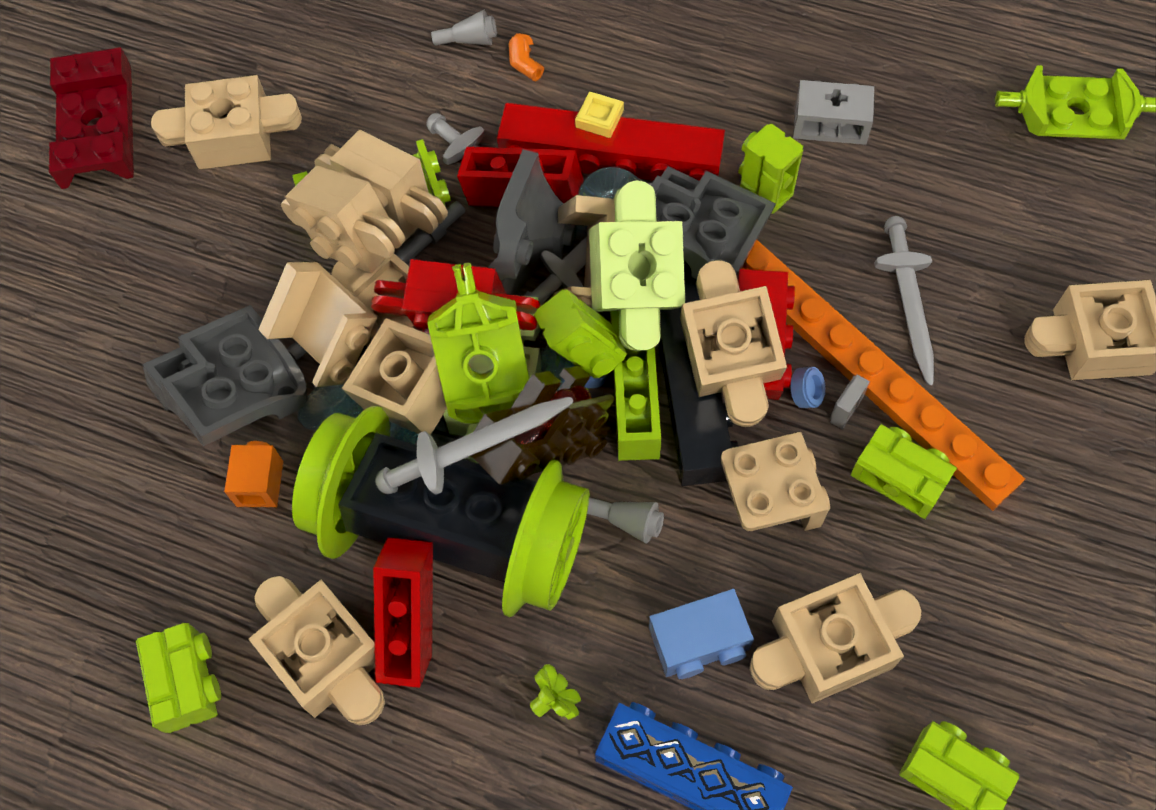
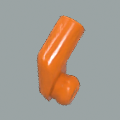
[508,33,544,82]

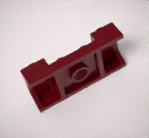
[49,47,134,189]

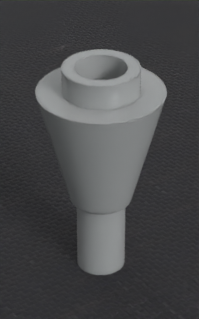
[431,10,497,46]
[587,497,664,544]

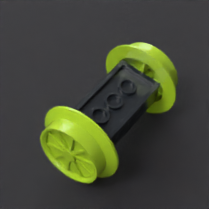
[292,406,590,617]

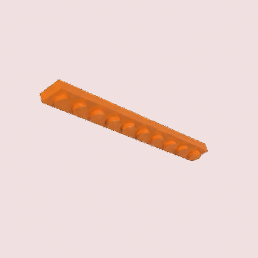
[742,240,1025,511]

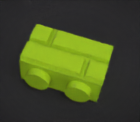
[738,124,803,214]
[534,289,627,378]
[850,424,957,519]
[136,623,221,733]
[899,721,1020,810]

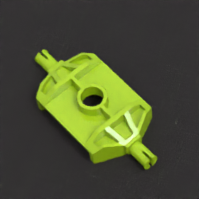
[995,65,1156,139]
[427,263,530,424]

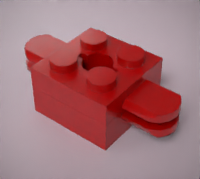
[371,259,540,335]

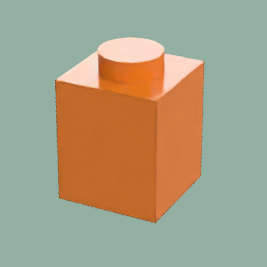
[224,441,284,507]

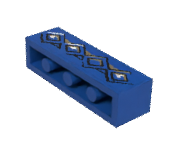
[595,702,793,810]

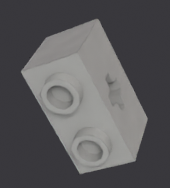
[793,80,875,145]

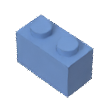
[648,589,754,679]

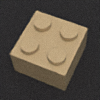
[342,318,471,435]

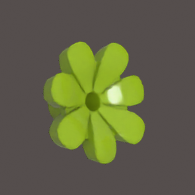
[530,664,581,720]

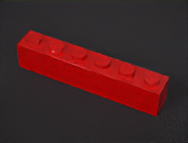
[497,103,725,181]

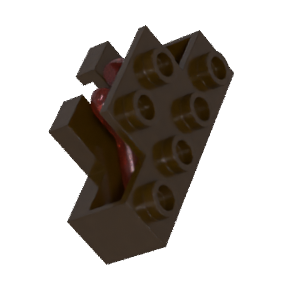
[471,366,615,484]

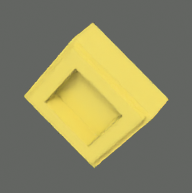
[575,91,624,138]

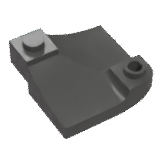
[488,149,577,295]
[651,166,776,279]
[142,305,307,446]

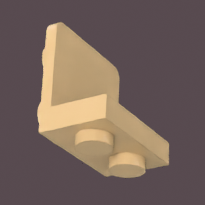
[721,432,830,531]

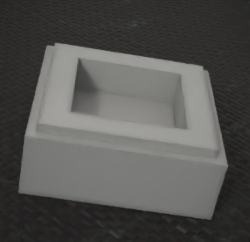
[830,374,870,430]

